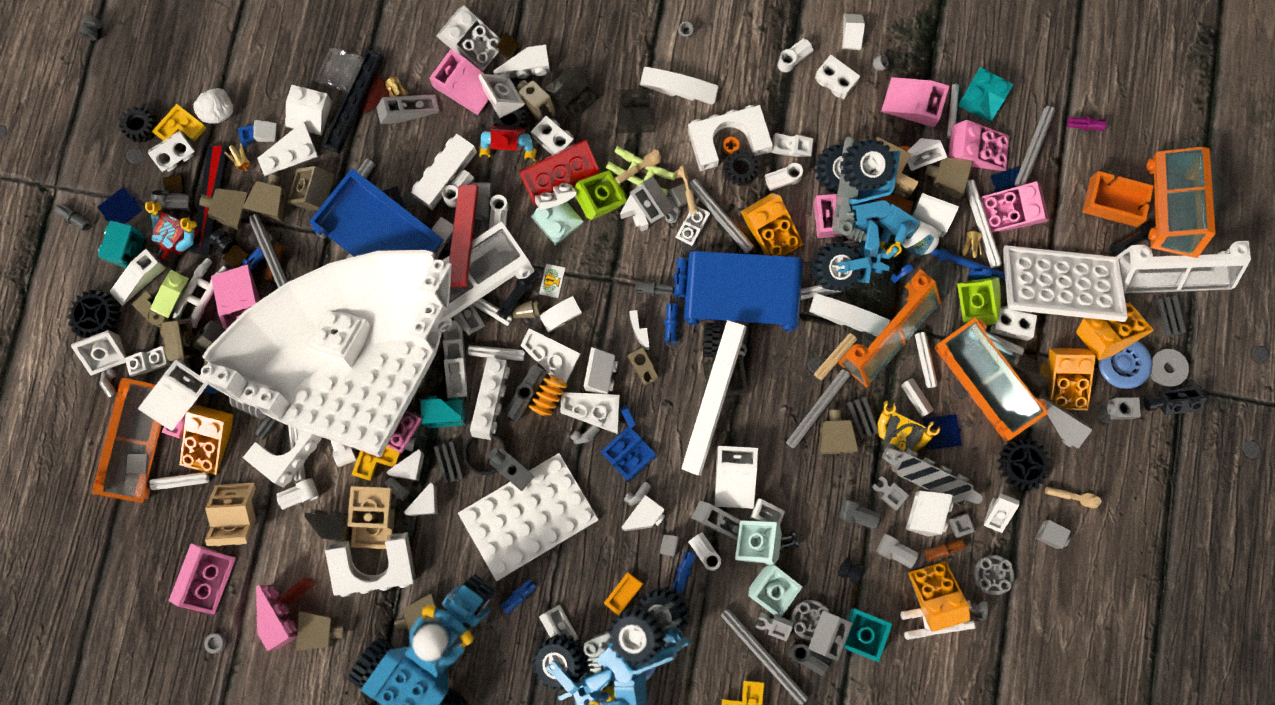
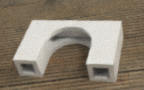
[688,105,773,171]
[243,429,323,488]
[325,532,416,596]

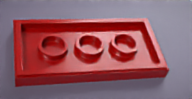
[518,139,601,206]

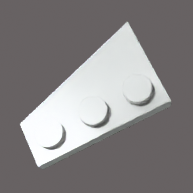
[258,121,318,176]
[521,328,581,384]
[560,392,620,434]

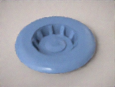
[1098,340,1152,389]

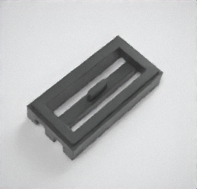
[1156,296,1186,337]
[847,397,879,440]
[434,441,464,484]

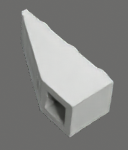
[494,45,550,79]
[110,249,166,306]

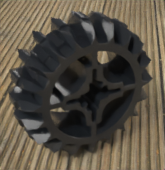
[66,289,122,339]
[997,438,1052,491]

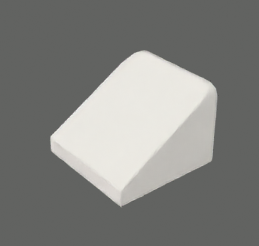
[253,120,277,142]

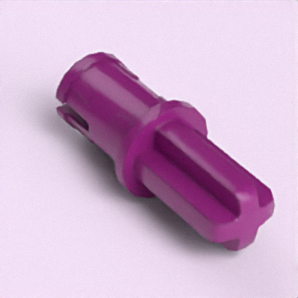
[1067,116,1107,131]

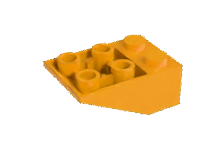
[741,193,804,256]
[1076,302,1153,361]
[1047,348,1096,411]
[179,405,234,475]
[908,561,970,632]

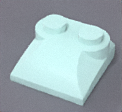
[531,202,584,245]
[735,520,782,565]
[748,564,802,617]

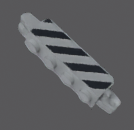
[882,447,983,505]

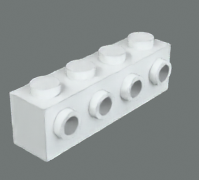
[411,134,477,210]
[470,357,510,440]

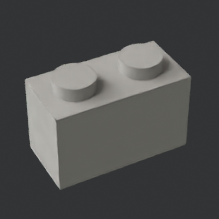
[630,176,673,223]
[808,611,852,661]

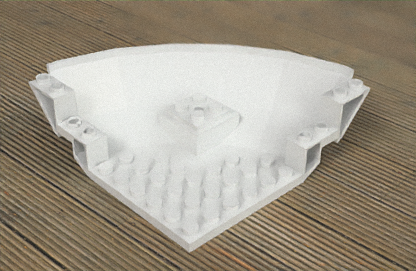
[198,250,452,457]

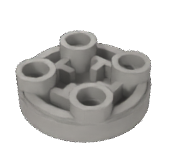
[973,555,1014,595]
[791,600,829,640]

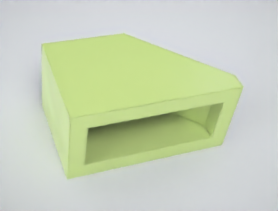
[150,270,189,318]

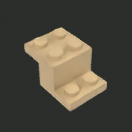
[876,137,918,199]
[205,483,256,546]
[347,486,395,549]

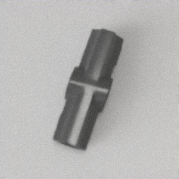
[503,364,548,423]

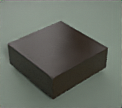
[494,33,520,59]
[163,175,185,194]
[222,244,250,268]

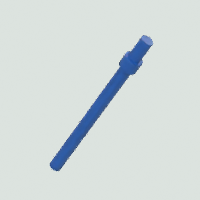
[929,248,1005,281]

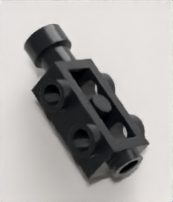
[1144,386,1207,415]

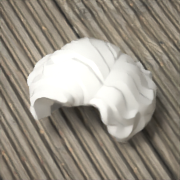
[194,88,233,124]

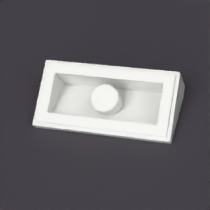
[901,378,933,417]
[539,605,579,641]

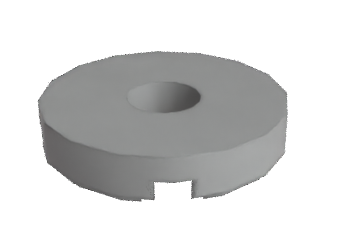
[1150,349,1189,387]

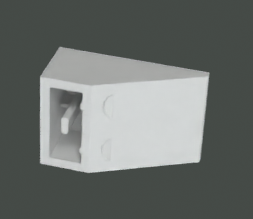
[436,6,500,71]
[138,360,208,431]
[714,446,758,509]
[906,491,954,537]

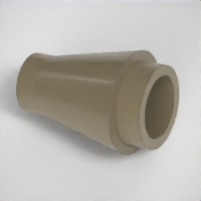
[512,300,541,319]

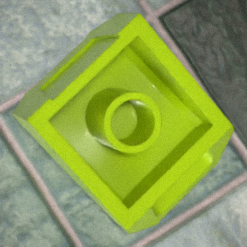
[574,170,628,220]
[957,277,1001,326]

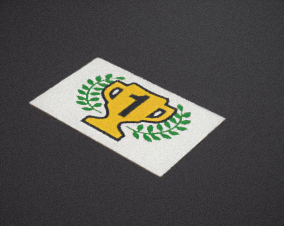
[539,264,565,298]

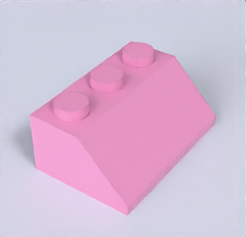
[169,544,236,615]

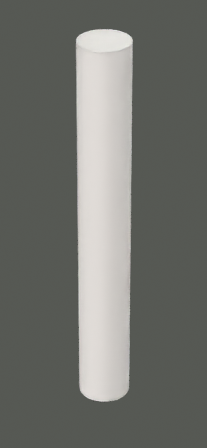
[947,84,959,139]

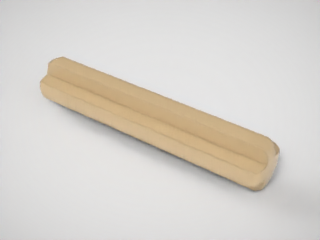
[814,333,857,380]

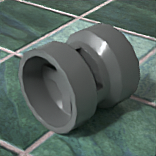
[78,15,102,40]

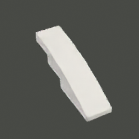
[640,67,718,105]
[809,293,890,337]
[443,321,467,398]

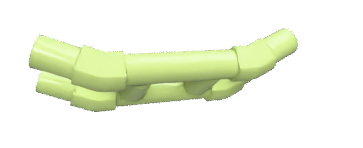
[606,146,676,195]

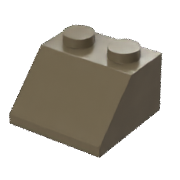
[287,166,334,211]
[160,318,197,361]

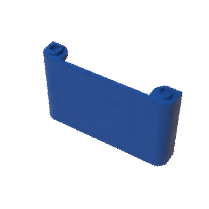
[309,168,444,257]
[684,251,803,331]

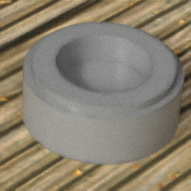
[204,633,226,654]

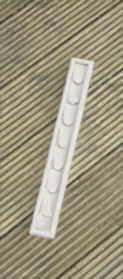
[681,320,747,475]

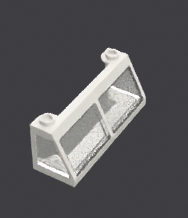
[430,221,535,334]
[1116,241,1251,293]

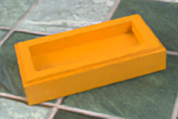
[604,572,643,615]

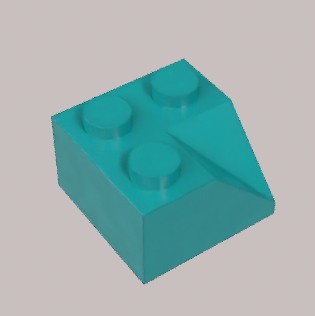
[958,67,1013,123]
[98,221,147,269]
[420,396,467,429]
[843,608,892,662]

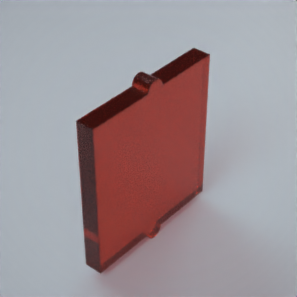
[361,74,390,114]
[276,577,317,605]

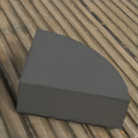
[975,601,988,621]

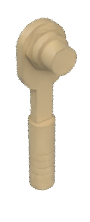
[615,150,661,184]
[674,165,697,214]
[1045,486,1101,508]

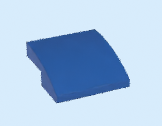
[601,427,657,482]

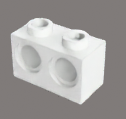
[815,55,860,99]
[531,116,574,155]
[148,130,194,172]
[990,306,1037,341]

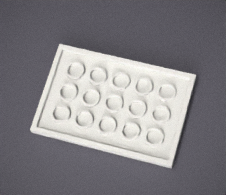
[1003,245,1128,322]
[458,453,599,581]

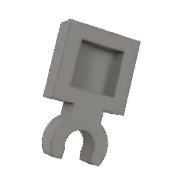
[872,477,909,511]
[756,613,794,642]

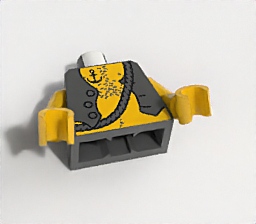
[877,401,940,452]

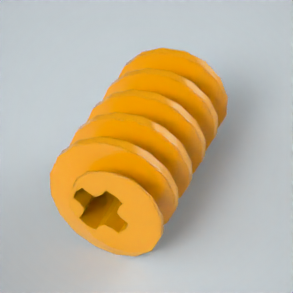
[528,373,567,417]

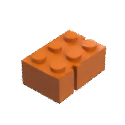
[1082,171,1154,227]

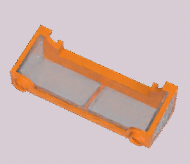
[91,378,162,503]

